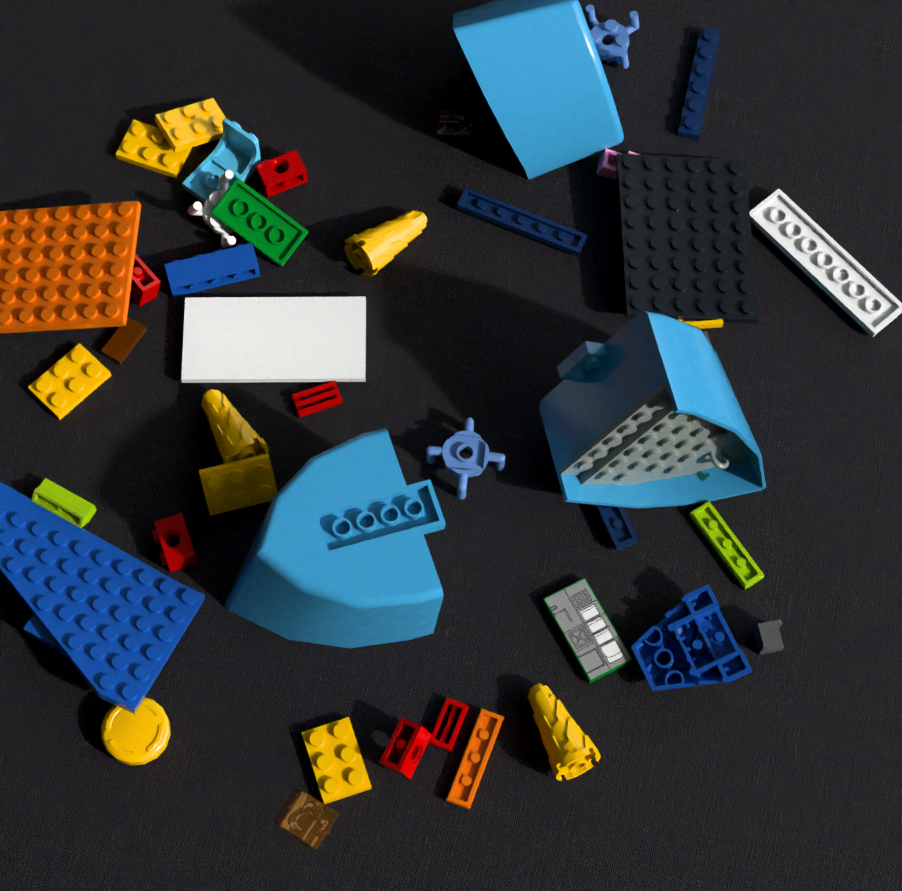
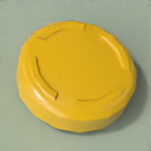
[101,697,171,766]

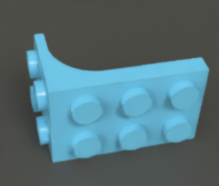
[182,118,261,202]

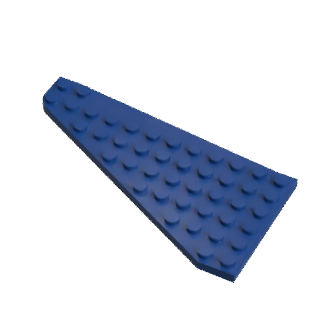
[0,482,205,714]

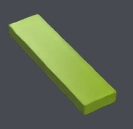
[689,501,765,590]

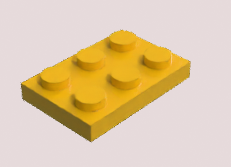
[155,98,226,153]
[116,119,192,179]
[28,343,111,420]
[199,453,278,516]
[302,717,372,805]

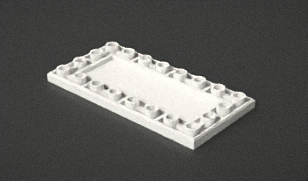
[181,296,366,383]

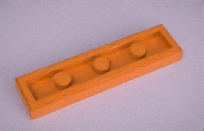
[446,708,504,810]

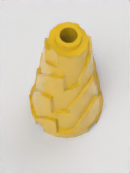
[344,210,427,278]
[201,389,269,464]
[528,684,601,781]

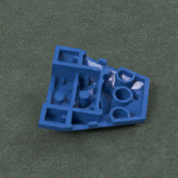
[631,584,753,691]

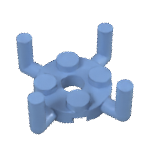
[586,4,639,69]
[426,417,505,500]

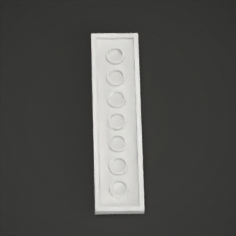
[750,189,902,337]

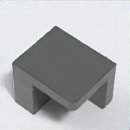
[753,620,784,655]

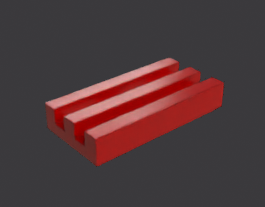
[292,380,343,418]
[428,697,469,753]

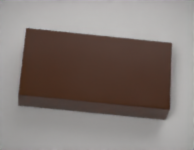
[101,316,147,365]

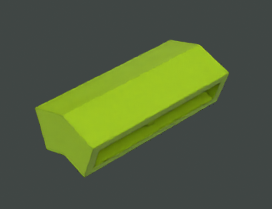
[32,478,97,528]

